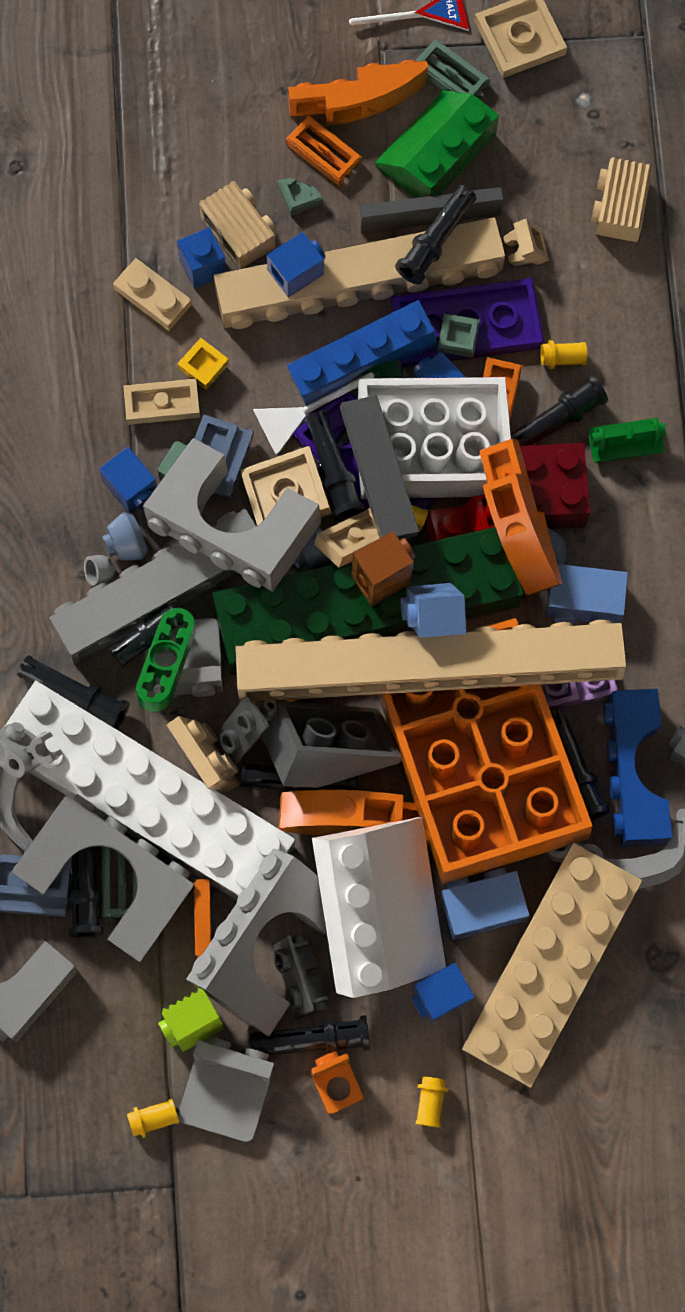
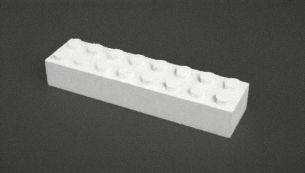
[4,680,295,901]

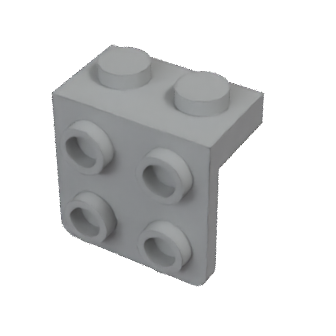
[145,618,223,698]
[178,1037,275,1142]

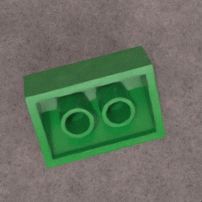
[375,90,499,198]

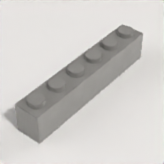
[49,509,256,665]

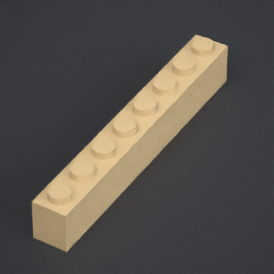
[214,217,505,329]

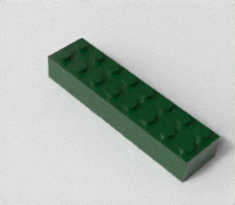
[212,527,523,675]

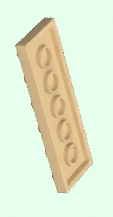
[462,842,642,1088]

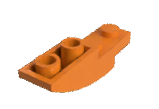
[288,60,428,126]
[479,439,563,595]
[278,790,430,847]

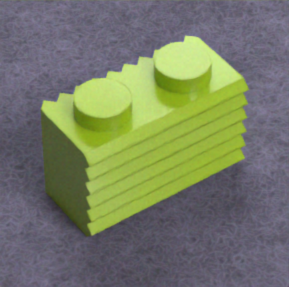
[158,988,224,1052]

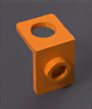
[311,1051,363,1114]

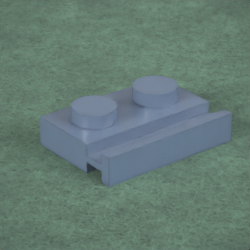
[194,414,254,501]
[0,854,72,917]

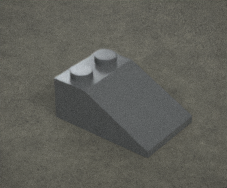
[262,700,402,788]

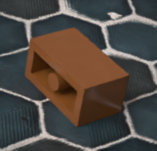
[352,531,415,607]

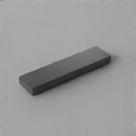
[359,187,503,233]
[340,395,419,540]

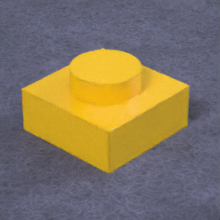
[178,338,229,390]

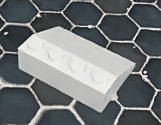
[358,377,511,499]
[312,817,446,998]

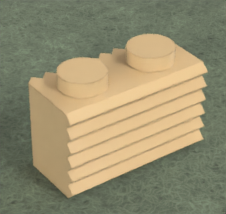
[591,157,653,242]
[199,181,277,269]

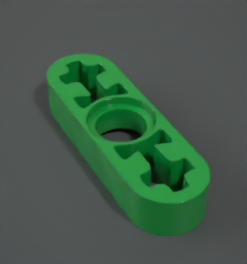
[136,608,195,712]

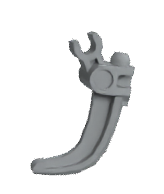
[0,722,63,852]
[547,809,685,889]

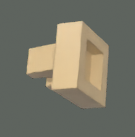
[503,219,549,266]

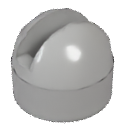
[84,555,116,586]

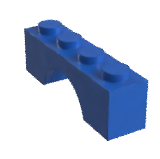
[287,300,438,406]
[603,688,672,847]

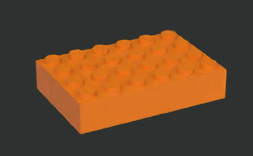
[378,618,593,885]

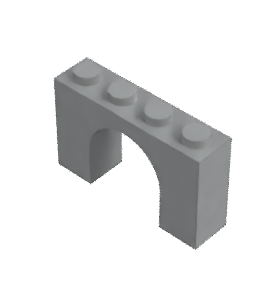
[143,438,321,592]
[11,794,194,962]
[186,848,327,1037]
[0,941,78,1043]

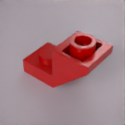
[425,495,495,542]

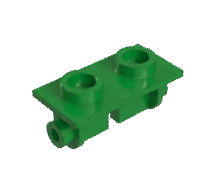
[587,418,666,463]

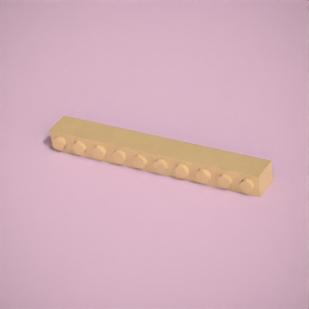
[236,620,626,702]

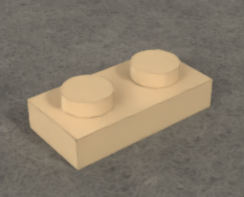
[113,258,192,331]
[123,379,200,425]
[314,508,379,568]

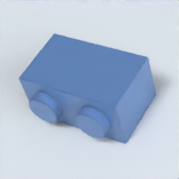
[545,564,628,624]
[401,583,466,638]
[440,868,529,941]

